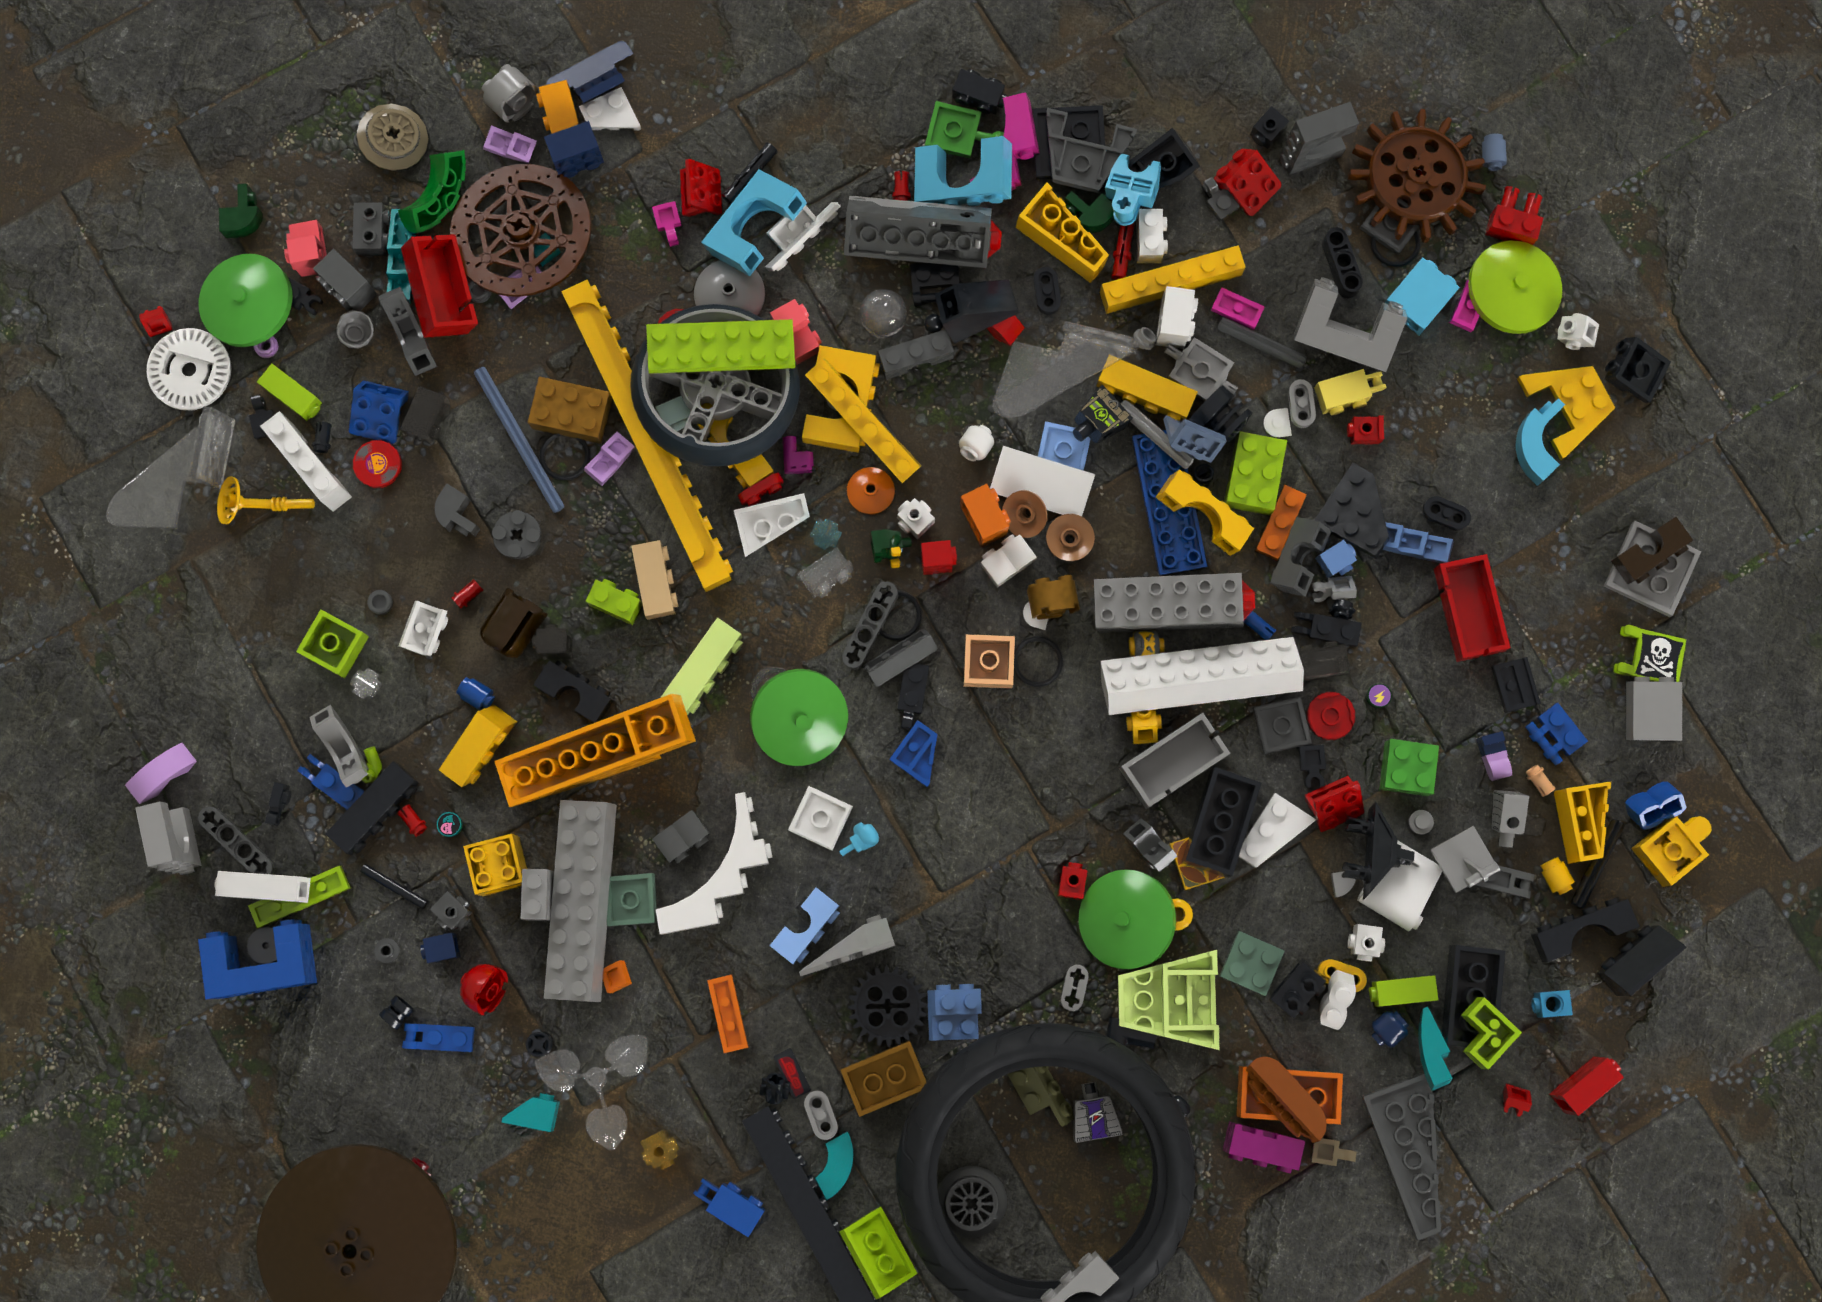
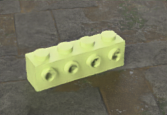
[661,617,743,715]

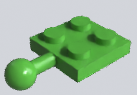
[925,101,1004,159]

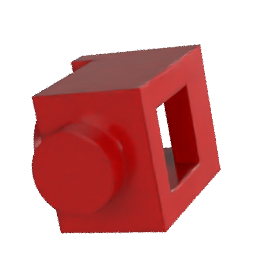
[1347,415,1384,444]
[1058,862,1088,900]

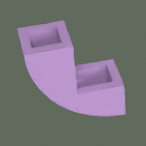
[125,743,197,804]

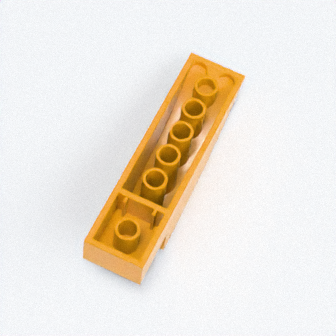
[494,694,696,807]

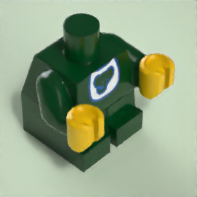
[871,529,912,568]

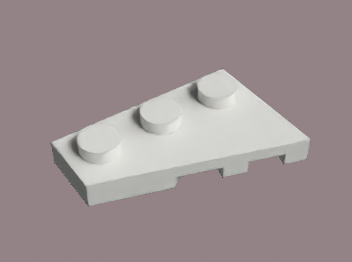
[734,493,810,557]
[1239,793,1316,868]

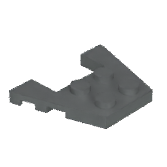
[1046,108,1137,193]

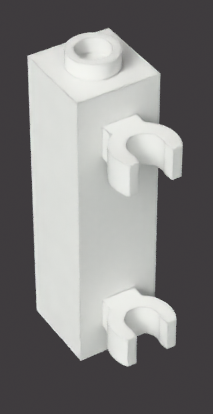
[214,871,311,903]

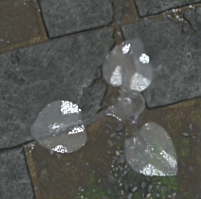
[535,1035,648,1150]

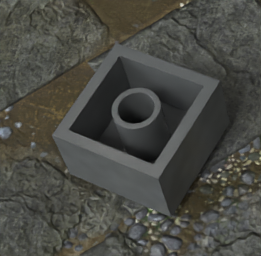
[313,248,377,311]

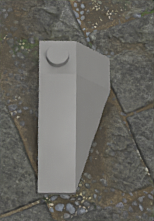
[799,915,895,976]

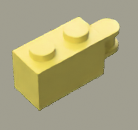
[1314,369,1387,416]

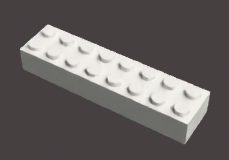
[1101,637,1304,715]

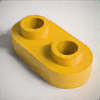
[1317,959,1367,992]

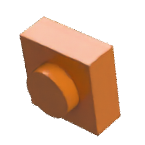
[603,960,632,993]

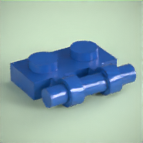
[1525,702,1588,766]

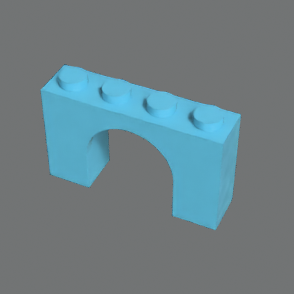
[914,136,1012,206]
[701,169,807,276]

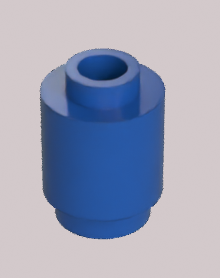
[456,677,495,711]

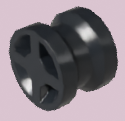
[526,1032,553,1057]

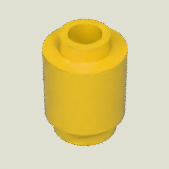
[1540,857,1575,895]

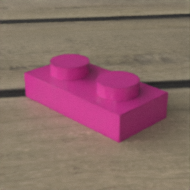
[1449,280,1480,332]
[1211,287,1265,330]

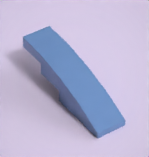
[1383,522,1454,563]

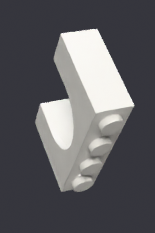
[260,411,352,512]

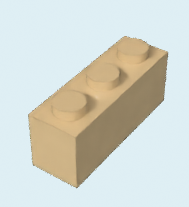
[632,540,679,620]

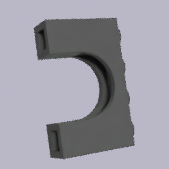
[1280,102,1359,175]

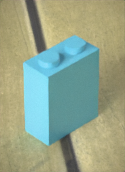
[1385,257,1460,336]

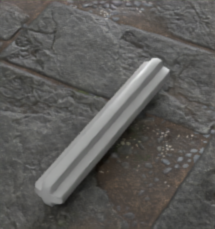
[1121,400,1194,469]

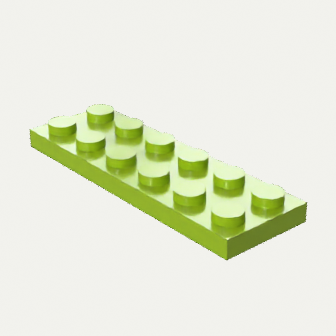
[646,319,795,373]

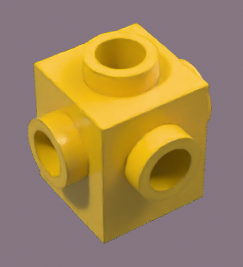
[1126,709,1162,744]

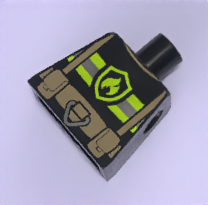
[1073,385,1133,444]

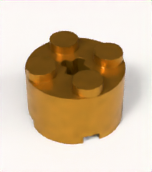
[1027,575,1080,620]

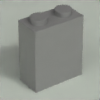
[1626,677,1682,741]
[521,869,554,921]

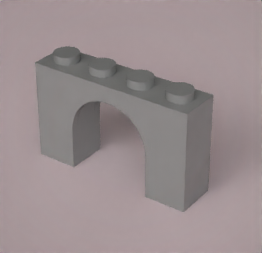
[135,801,202,875]

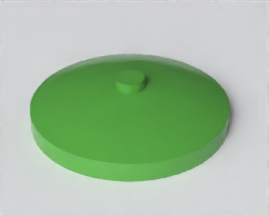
[199,254,293,347]
[750,669,848,766]
[1079,870,1176,969]

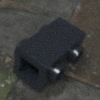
[952,69,1007,115]

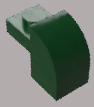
[219,184,263,238]
[1065,191,1114,233]

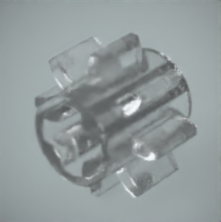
[350,668,381,699]

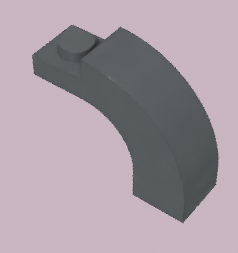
[378,287,437,376]

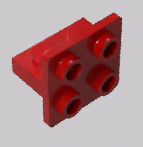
[680,159,722,217]
[1304,775,1364,832]

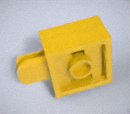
[1631,816,1712,887]

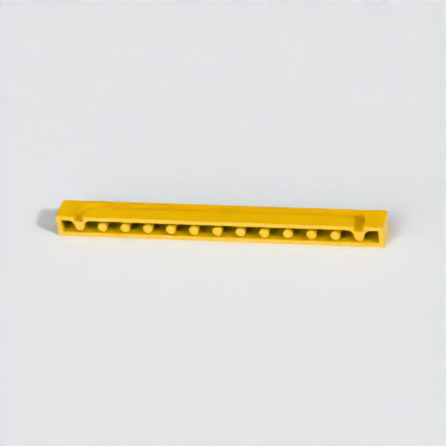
[561,279,733,592]

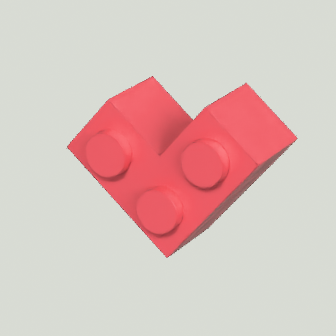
[284,220,327,277]
[770,299,822,365]

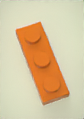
[1255,485,1307,560]
[707,975,748,1053]

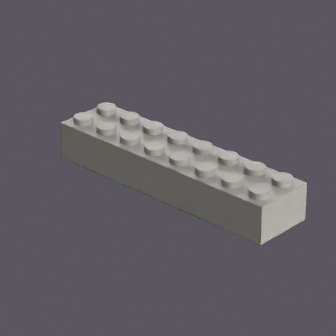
[544,800,617,1002]

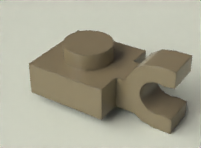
[1311,1138,1357,1166]

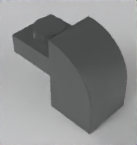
[435,484,480,537]
[1123,818,1177,872]

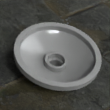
[694,260,765,316]

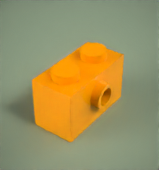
[536,80,579,134]

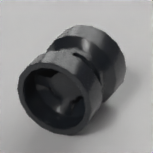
[379,995,414,1030]

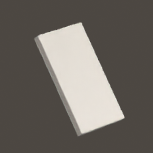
[990,446,1095,516]

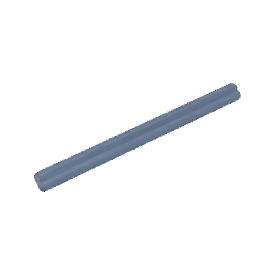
[474,367,564,513]

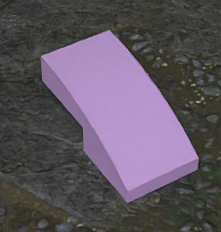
[483,125,537,163]
[584,432,635,486]

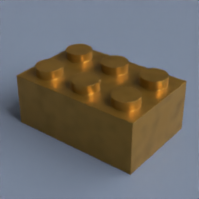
[528,377,613,444]
[841,1041,926,1117]

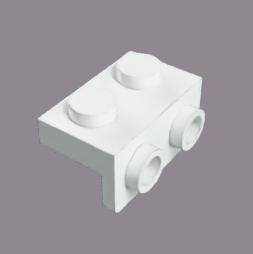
[399,601,448,657]

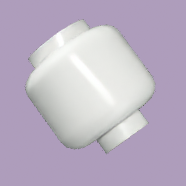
[959,425,994,461]

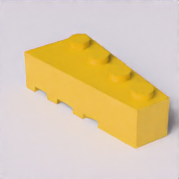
[1015,182,1109,283]

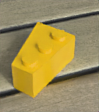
[1554,782,1611,864]

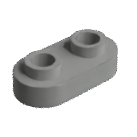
[1288,379,1316,428]
[804,1090,838,1140]

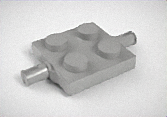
[1164,337,1238,402]

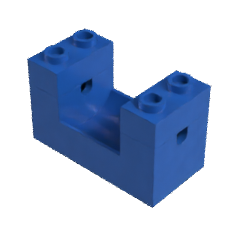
[198,919,317,999]

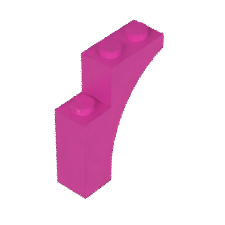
[970,92,1040,191]

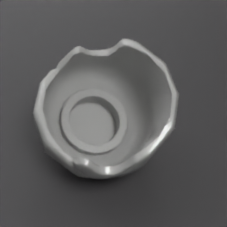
[336,310,374,349]

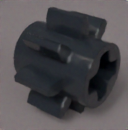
[759,1073,791,1104]

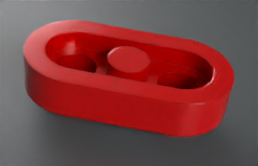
[737,473,784,506]

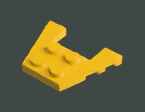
[1517,366,1615,460]

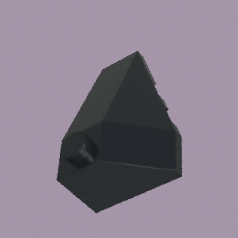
[1100,128,1200,201]

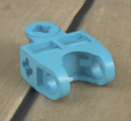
[1105,154,1161,226]

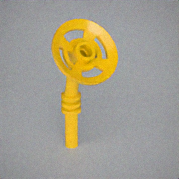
[217,476,315,525]

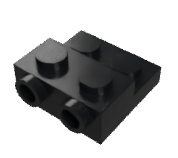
[1605,337,1671,403]

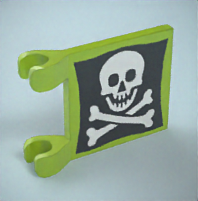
[1613,625,1687,682]

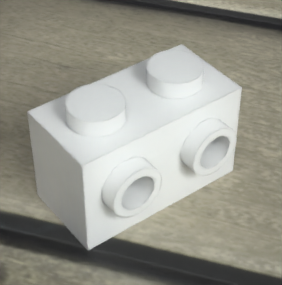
[1136,209,1168,263]

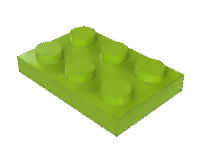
[839,1207,918,1299]

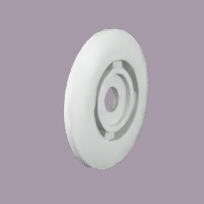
[146,328,231,410]

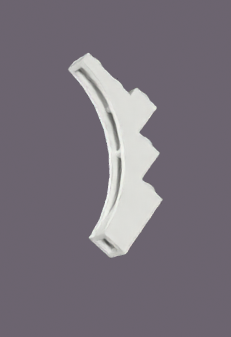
[656,792,772,935]

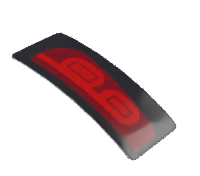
[774,1048,811,1099]

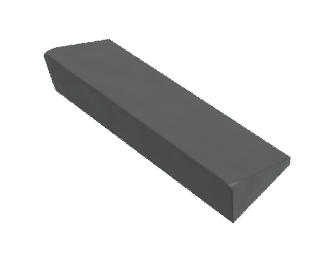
[863,628,938,686]

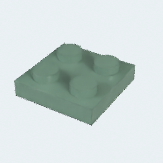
[607,873,657,926]
[1219,931,1284,996]

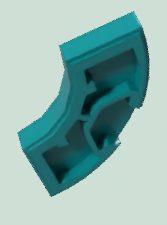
[815,1131,853,1200]

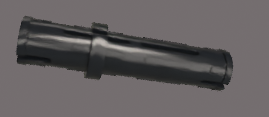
[722,142,778,204]

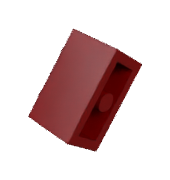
[921,540,957,575]

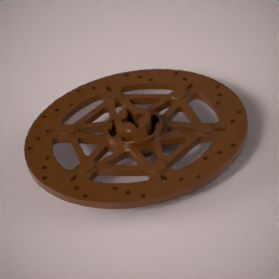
[450,164,591,297]

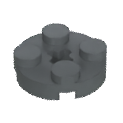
[492,510,542,559]

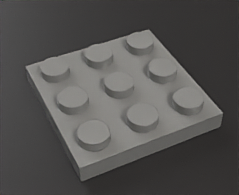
[1604,521,1701,617]

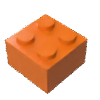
[960,484,1011,548]

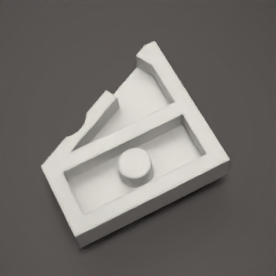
[579,87,641,131]

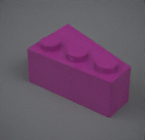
[1222,1121,1305,1174]

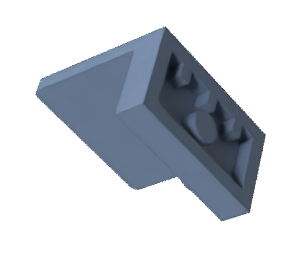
[1163,415,1227,463]

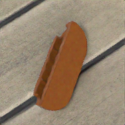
[1246,1057,1327,1143]

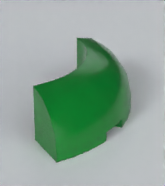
[398,150,466,233]

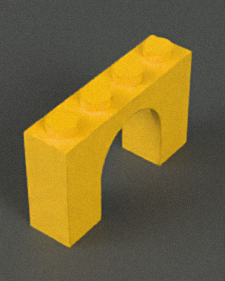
[802,345,880,453]

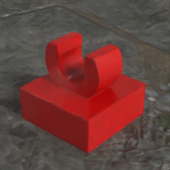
[139,306,173,337]
[1503,1084,1532,1117]

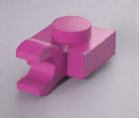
[652,201,681,247]

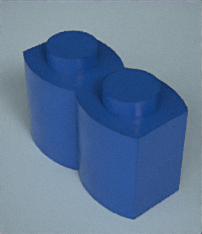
[1625,782,1687,829]

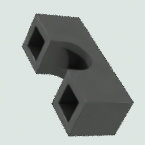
[878,329,954,380]
[1270,517,1331,597]

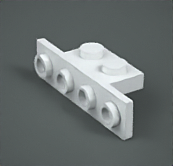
[765,202,841,271]

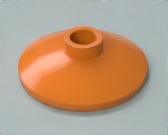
[847,467,895,515]

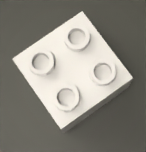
[1155,286,1198,349]

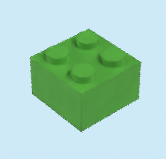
[1379,739,1439,796]

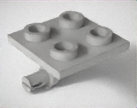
[1431,826,1500,893]

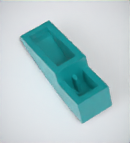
[1419,1006,1452,1091]

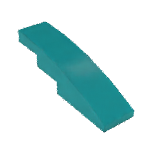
[386,209,416,304]

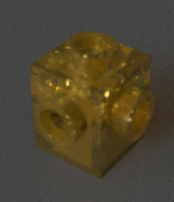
[641,1129,680,1170]

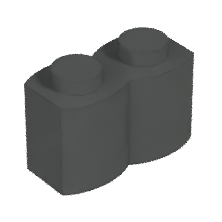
[652,810,710,864]

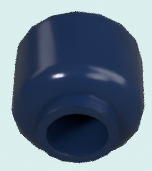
[1372,1011,1409,1047]

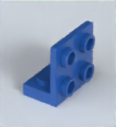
[349,380,409,444]

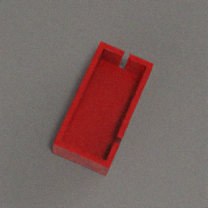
[401,235,478,338]
[1434,554,1511,662]

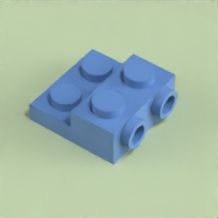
[927,984,982,1041]

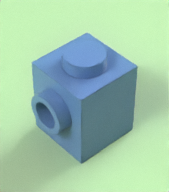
[1315,540,1357,578]

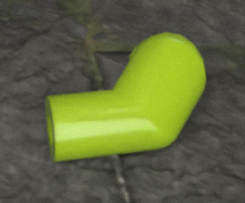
[362,746,382,784]

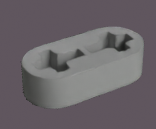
[1060,965,1088,1011]

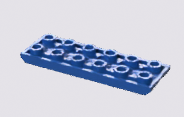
[1132,430,1207,576]

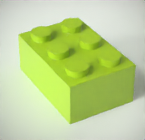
[1224,431,1287,516]

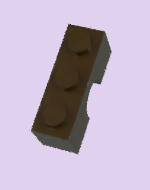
[1611,517,1693,584]

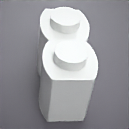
[980,534,1037,588]
[1319,970,1356,1030]

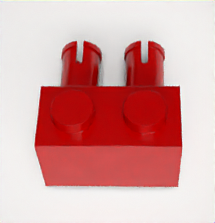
[1485,186,1544,245]

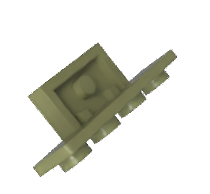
[1008,1066,1074,1127]

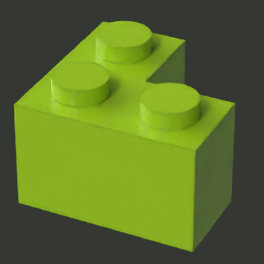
[1461,997,1522,1070]

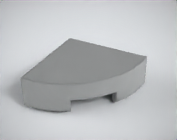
[1331,871,1356,898]

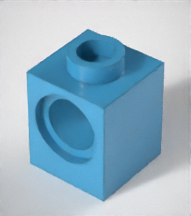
[1531,990,1573,1018]

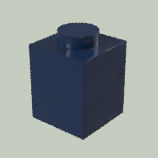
[420,933,461,964]

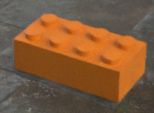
[1237,1066,1343,1125]

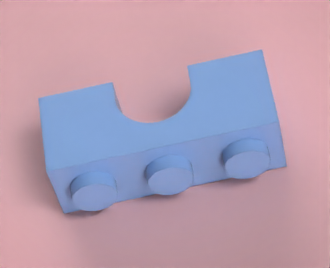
[770,888,840,964]

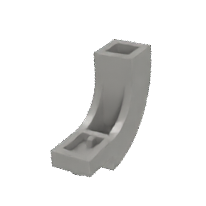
[309,705,369,788]

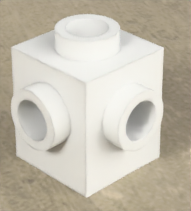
[1557,313,1599,350]
[897,498,935,539]
[1348,924,1385,962]

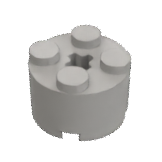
[482,64,538,122]

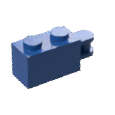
[693,1178,766,1237]

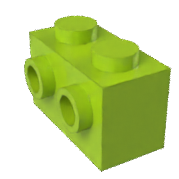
[586,579,643,625]

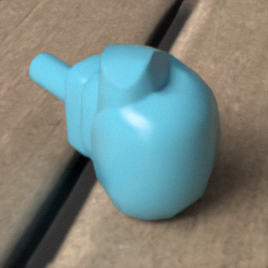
[839,822,879,856]

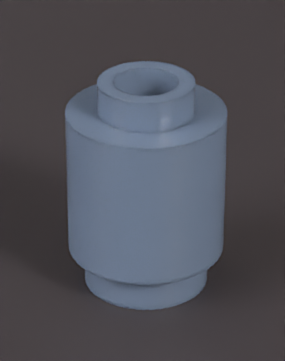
[1482,134,1507,171]

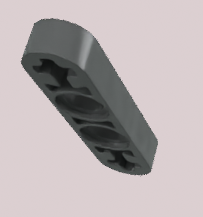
[842,582,898,669]
[198,806,275,875]

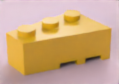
[439,705,517,787]

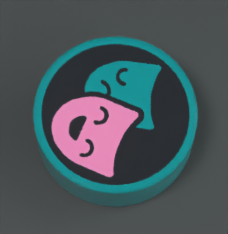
[437,812,463,837]

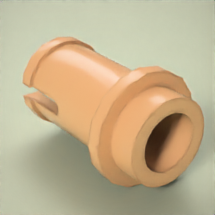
[1526,764,1555,797]

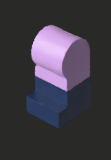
[1476,731,1512,781]

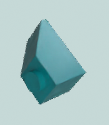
[501,1093,560,1132]

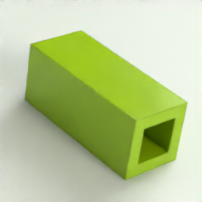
[257,363,322,421]
[1369,975,1438,1007]

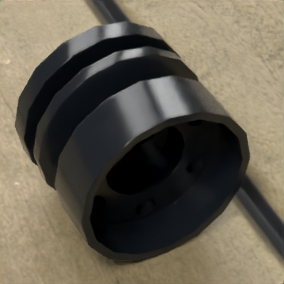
[1189,385,1253,445]

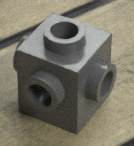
[430,891,472,930]

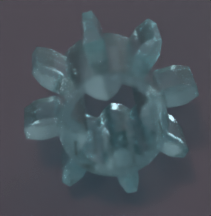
[810,519,842,550]

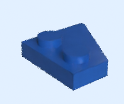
[889,720,937,787]

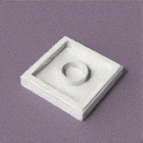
[788,786,853,851]

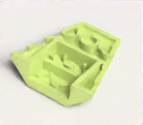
[1118,950,1220,1050]

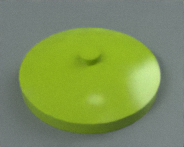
[1468,240,1562,334]

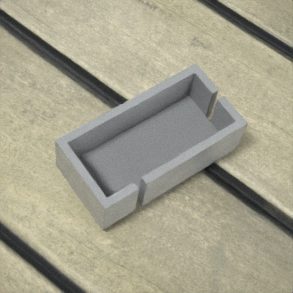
[1119,713,1231,809]

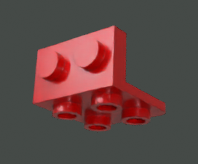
[1214,149,1281,216]

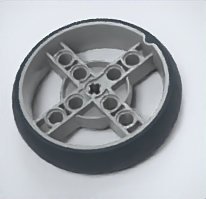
[630,304,800,466]

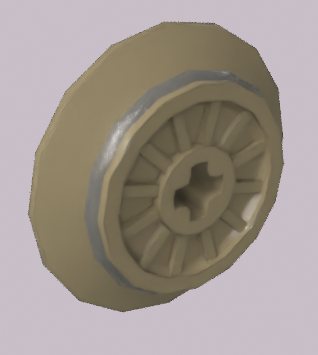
[356,104,428,171]

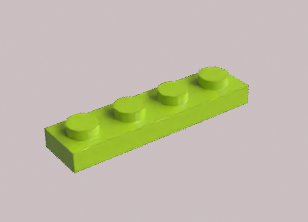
[248,865,351,928]

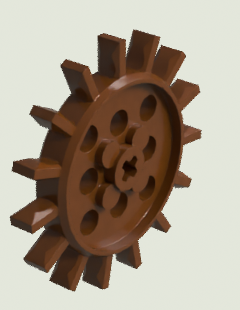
[1347,109,1486,243]

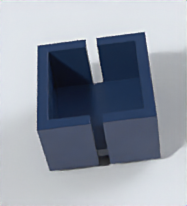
[544,121,604,178]

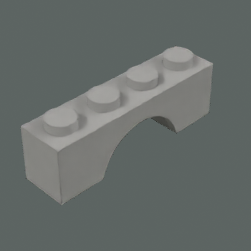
[1040,1251,1119,1302]

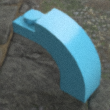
[1516,398,1565,486]

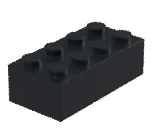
[1181,767,1262,878]
[1442,945,1505,1047]

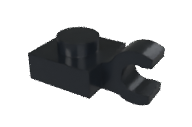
[249,394,275,440]

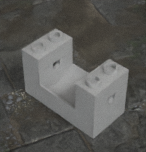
[1294,277,1407,372]

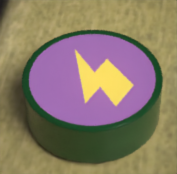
[1366,684,1392,709]

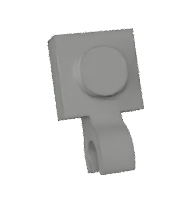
[1312,576,1357,602]

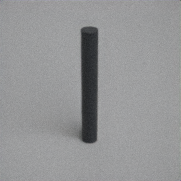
[360,864,428,909]

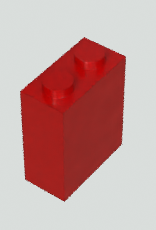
[1549,1057,1624,1116]

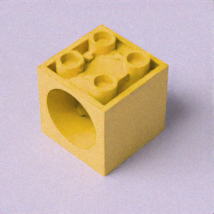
[463,833,527,896]

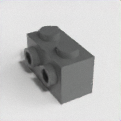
[353,202,391,256]

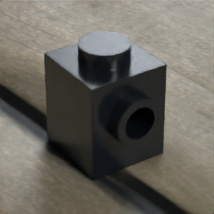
[1250,106,1289,149]

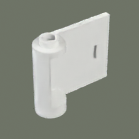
[1357,841,1442,931]

